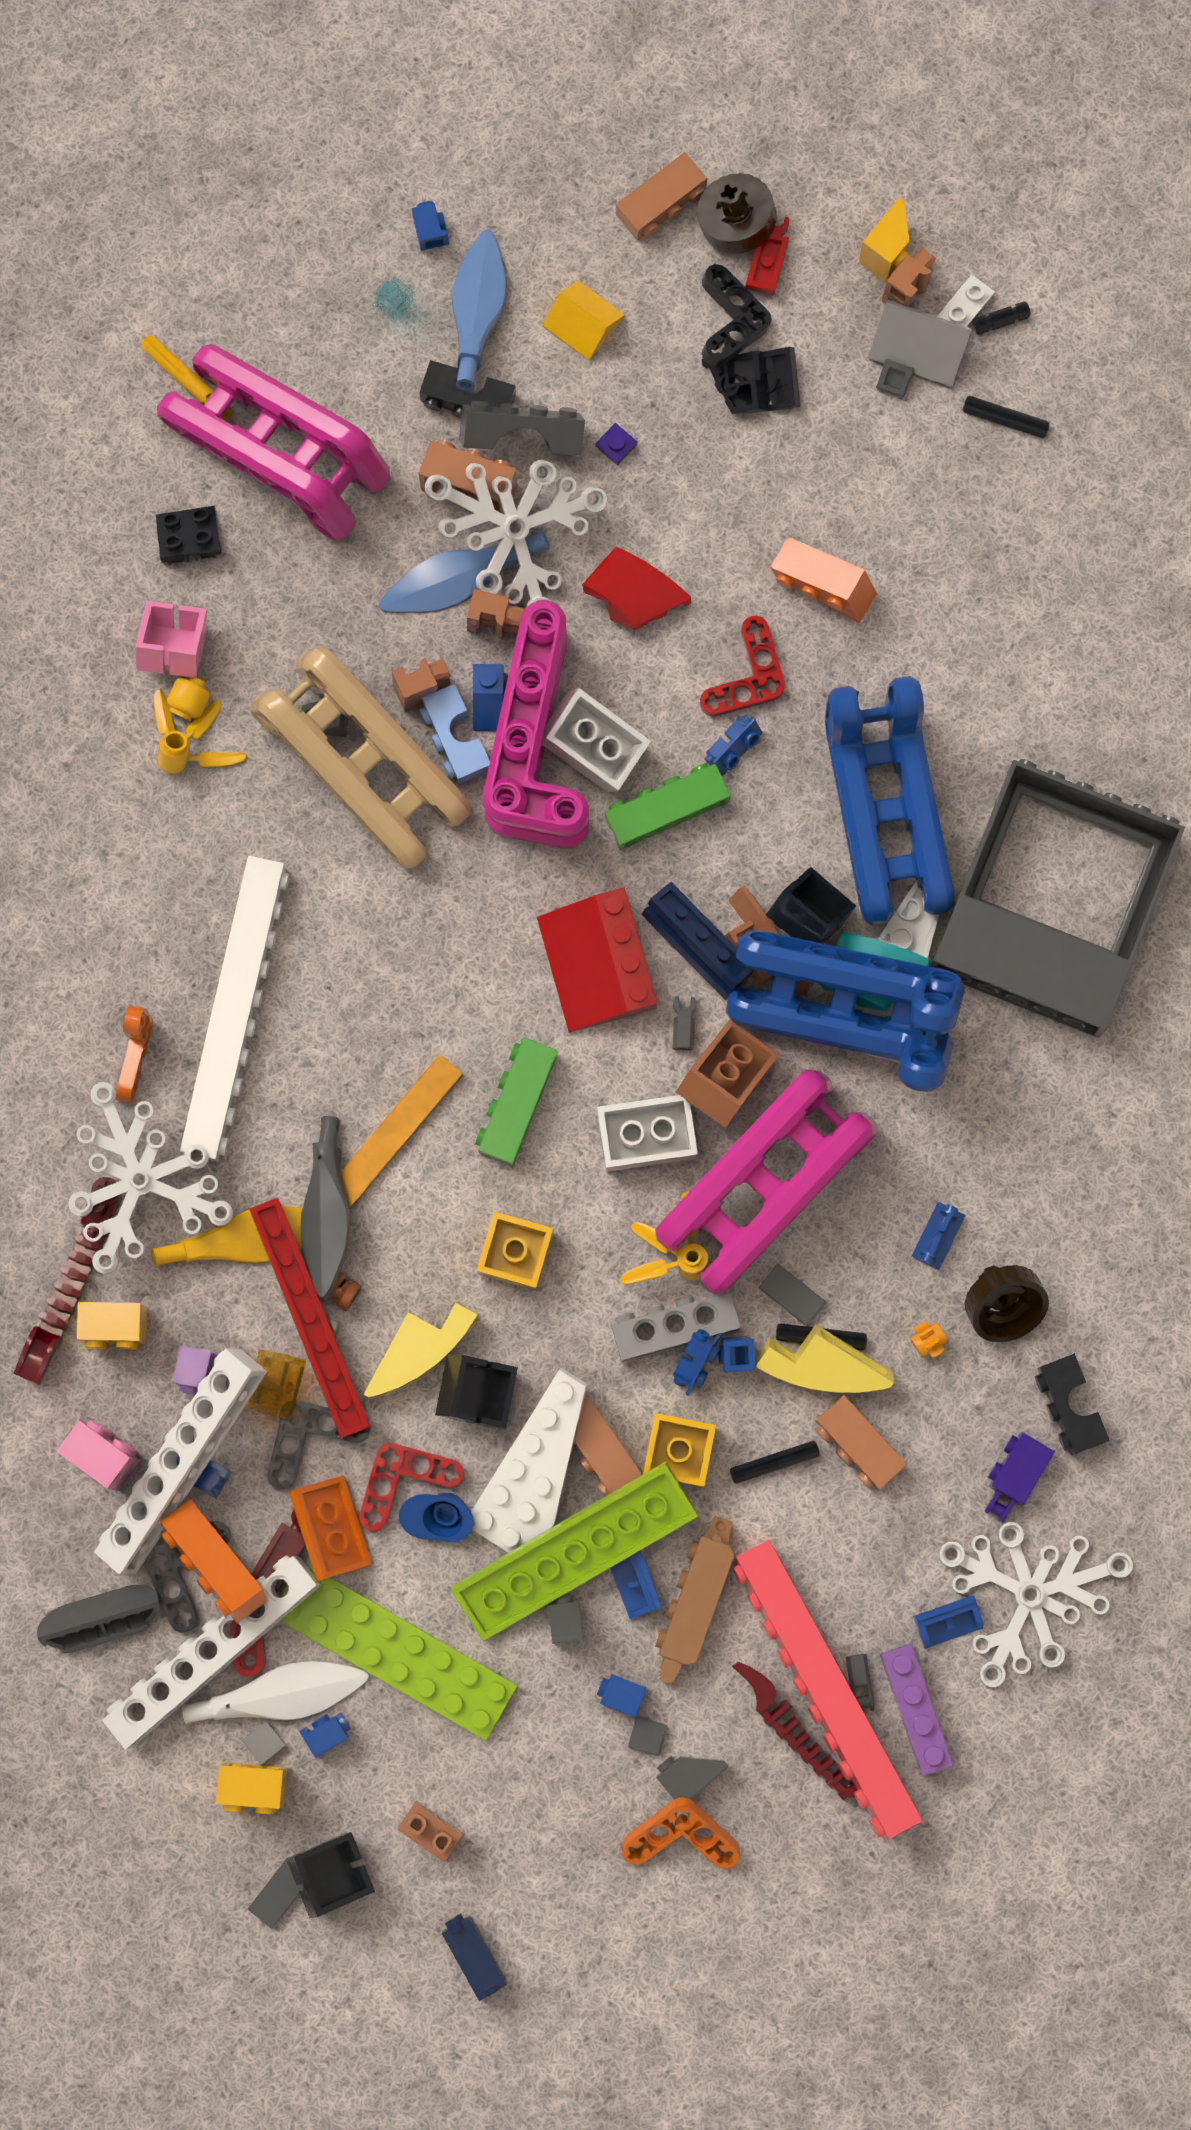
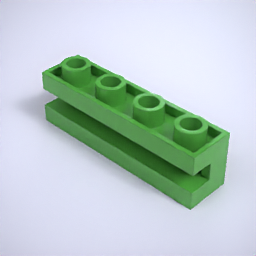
[605,763,731,850]
[475,1037,558,1167]

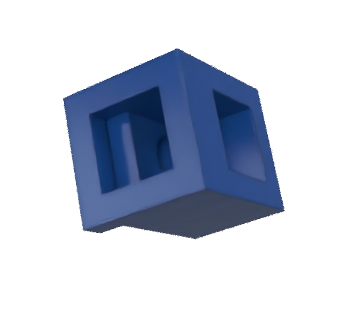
[412,201,449,251]
[718,1336,755,1372]
[299,1713,351,1758]

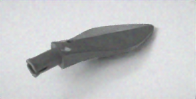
[301,1116,350,1300]

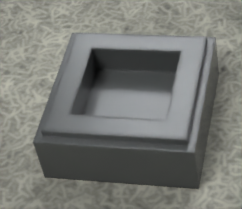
[876,359,914,397]
[628,1716,667,1756]

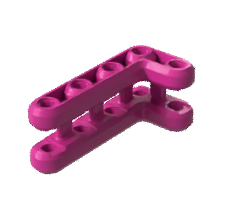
[157,344,390,541]
[483,600,589,849]
[655,1070,878,1294]

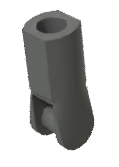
[845,1654,874,1711]

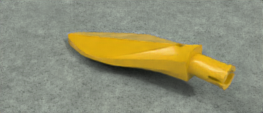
[151,1206,302,1267]

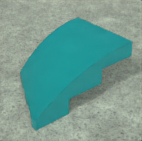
[820,932,932,1011]

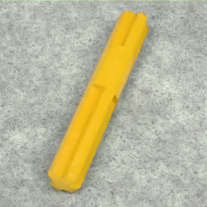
[141,334,233,421]

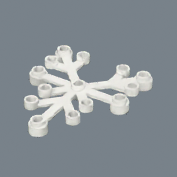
[425,460,607,607]
[68,1082,233,1274]
[939,1522,1133,1687]

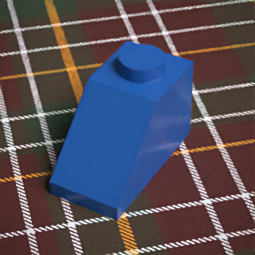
[473,664,504,731]

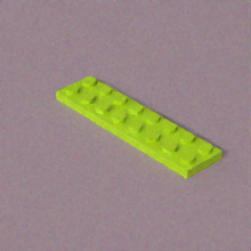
[451,1461,698,1641]
[280,1562,518,1741]

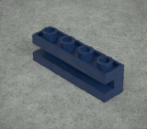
[641,882,754,1001]

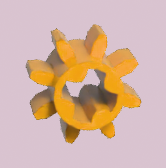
[910,1320,949,1360]

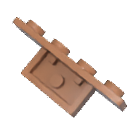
[725,886,814,997]

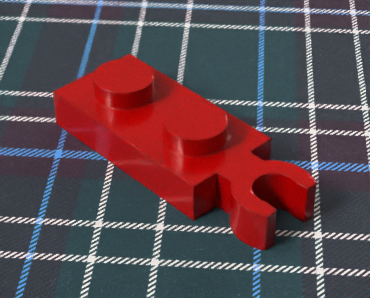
[745,216,789,296]

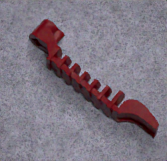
[14,1177,122,1385]
[732,1661,857,1800]

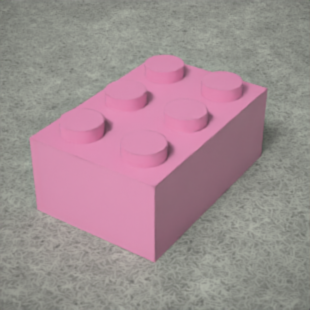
[57,1420,141,1491]

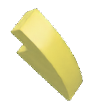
[363,1303,478,1399]
[756,1324,894,1393]

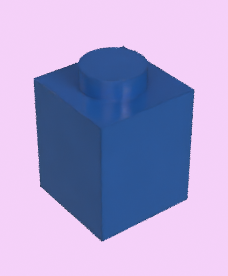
[597,1674,647,1718]

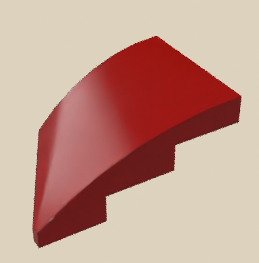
[582,547,691,630]

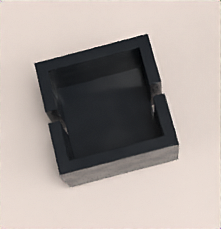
[766,867,857,944]
[435,1354,518,1429]
[286,1832,375,1918]

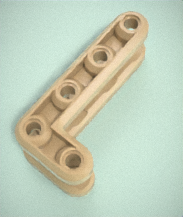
[250,647,471,869]

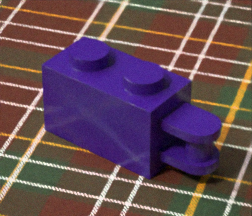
[984,1432,1055,1523]

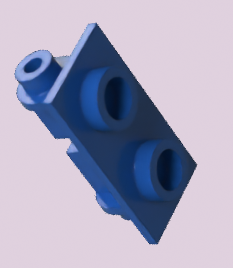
[704,715,763,776]
[911,1202,966,1270]
[673,1329,721,1396]

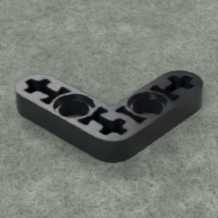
[702,264,772,367]
[267,1401,371,1490]
[145,1521,231,1632]

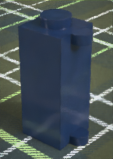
[441,1914,507,2001]

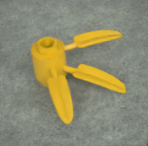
[154,689,247,774]
[620,1192,709,1285]

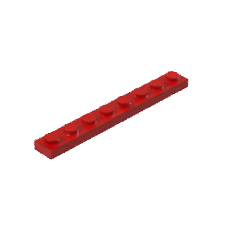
[249,1198,370,1439]

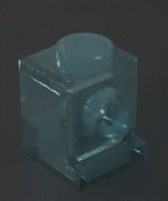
[372,276,414,323]

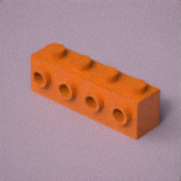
[160,1499,267,1623]

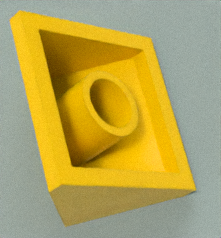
[542,280,625,360]

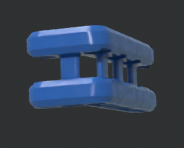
[825,676,955,925]
[726,930,965,1092]

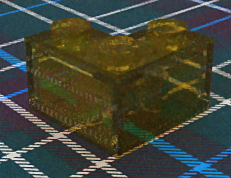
[228,1349,306,1421]

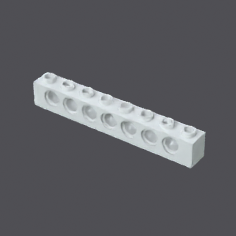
[94,1348,267,1575]
[102,1555,322,1750]

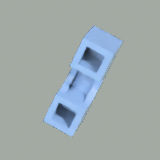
[419,684,490,785]

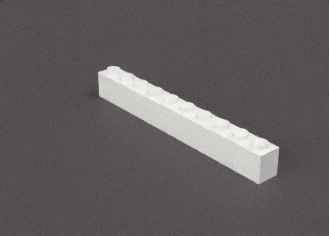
[180,856,290,1162]

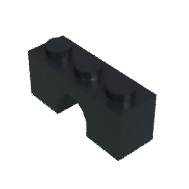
[419,360,516,418]
[1035,1353,1110,1455]

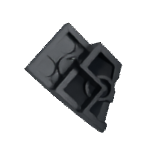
[701,347,801,414]

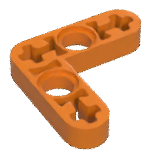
[116,1005,153,1103]
[622,1797,740,1869]

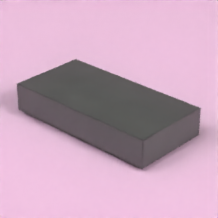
[759,1264,826,1326]
[248,1860,304,1929]

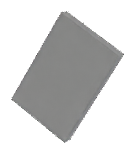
[868,300,972,387]

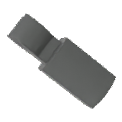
[673,996,696,1050]

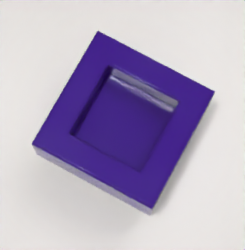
[595,422,638,466]

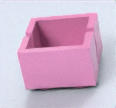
[136,601,207,678]

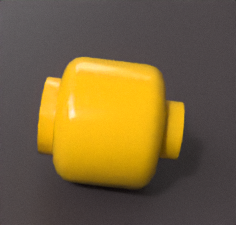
[167,677,211,721]

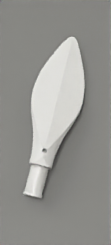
[182,1661,370,1724]

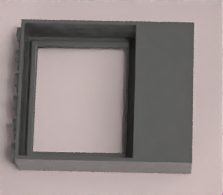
[931,759,1185,1038]

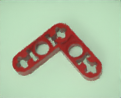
[700,615,785,717]
[359,1443,464,1531]

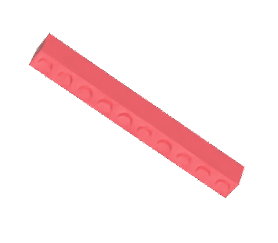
[732,1540,923,1842]

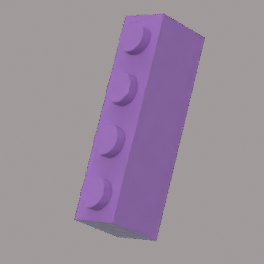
[880,1644,953,1776]

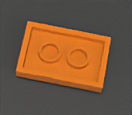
[289,1475,372,1582]

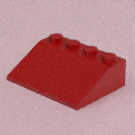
[537,887,657,1033]

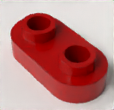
[229,1615,266,1677]

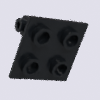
[156,505,222,565]

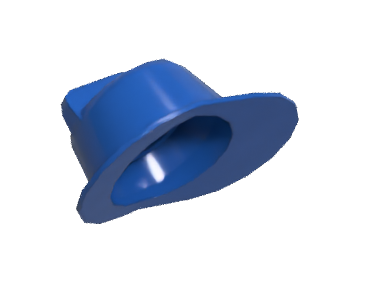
[399,1493,474,1542]

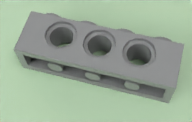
[611,1292,741,1362]

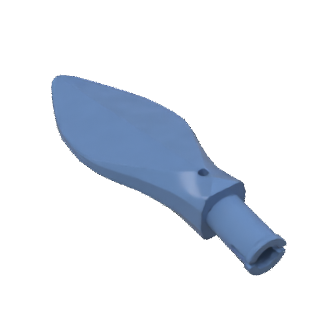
[452,229,506,392]
[379,530,550,612]

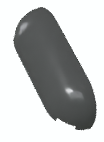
[37,1585,160,1653]

